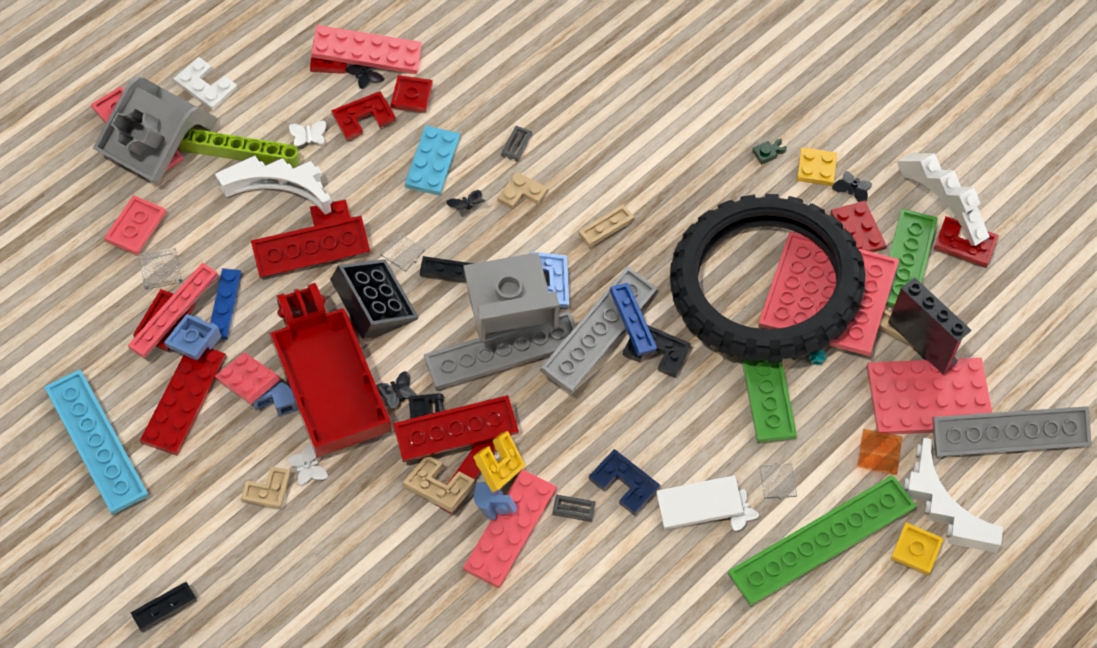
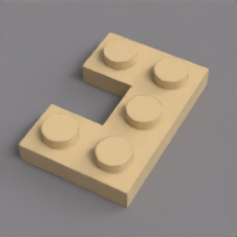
[403,456,476,513]

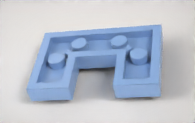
[530,252,569,308]

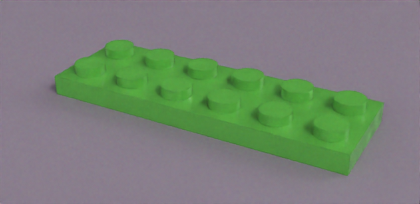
[886,208,938,308]
[741,357,797,443]

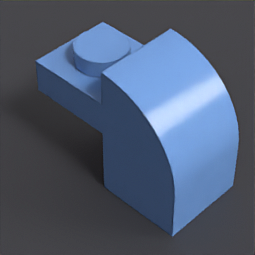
[253,381,297,417]
[474,482,517,520]

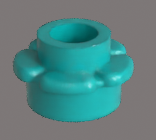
[808,350,827,365]

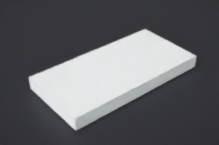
[656,475,744,530]

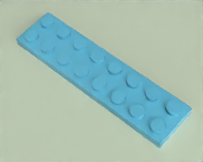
[44,369,149,515]

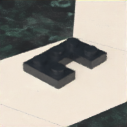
[622,325,691,377]

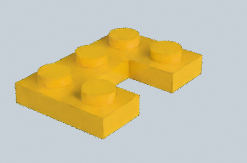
[474,431,526,492]

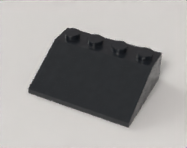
[330,259,419,339]

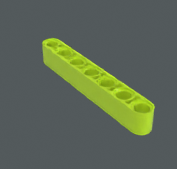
[178,128,299,168]

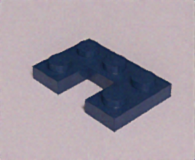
[588,449,660,516]

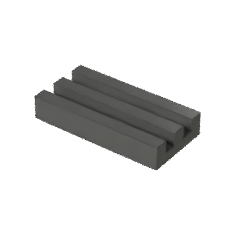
[501,126,532,162]
[552,494,596,522]

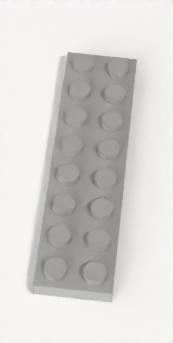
[540,266,658,394]
[424,311,576,390]
[932,406,1092,456]

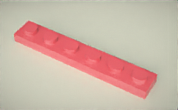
[128,263,218,358]

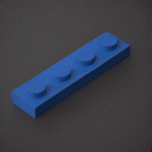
[210,268,242,340]
[609,283,657,356]

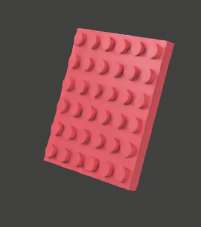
[758,232,899,356]

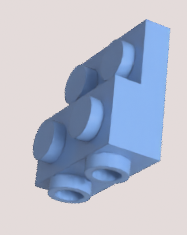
[164,314,221,361]

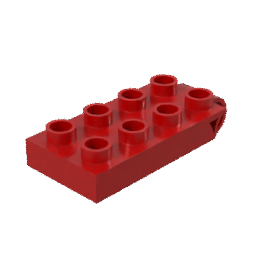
[269,283,392,458]

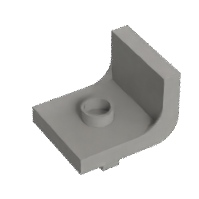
[93,76,217,184]
[463,252,560,343]

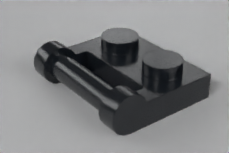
[408,393,444,419]

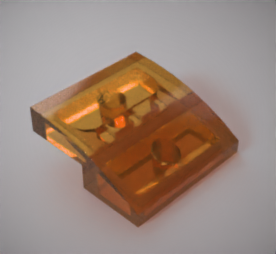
[857,429,902,475]

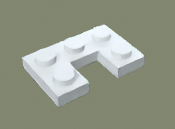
[174,57,238,111]

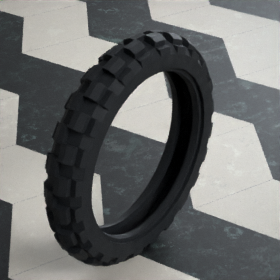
[670,194,865,363]

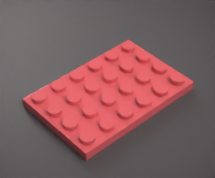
[866,357,993,435]

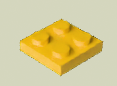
[797,147,837,186]
[890,522,944,576]

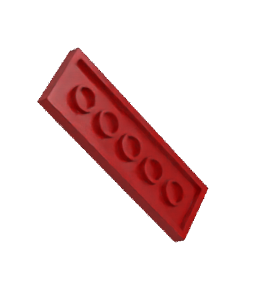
[251,215,370,278]
[140,349,227,456]
[393,395,519,462]

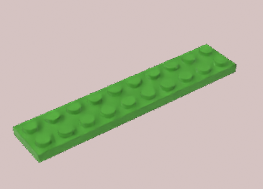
[727,475,917,607]

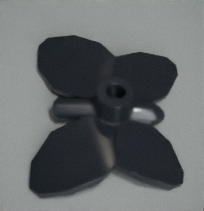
[346,64,384,89]
[832,171,872,202]
[446,190,486,211]
[376,371,417,409]

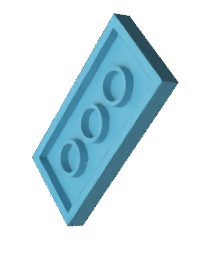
[405,125,460,196]

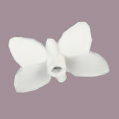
[289,121,326,146]
[288,445,328,485]
[731,489,759,531]

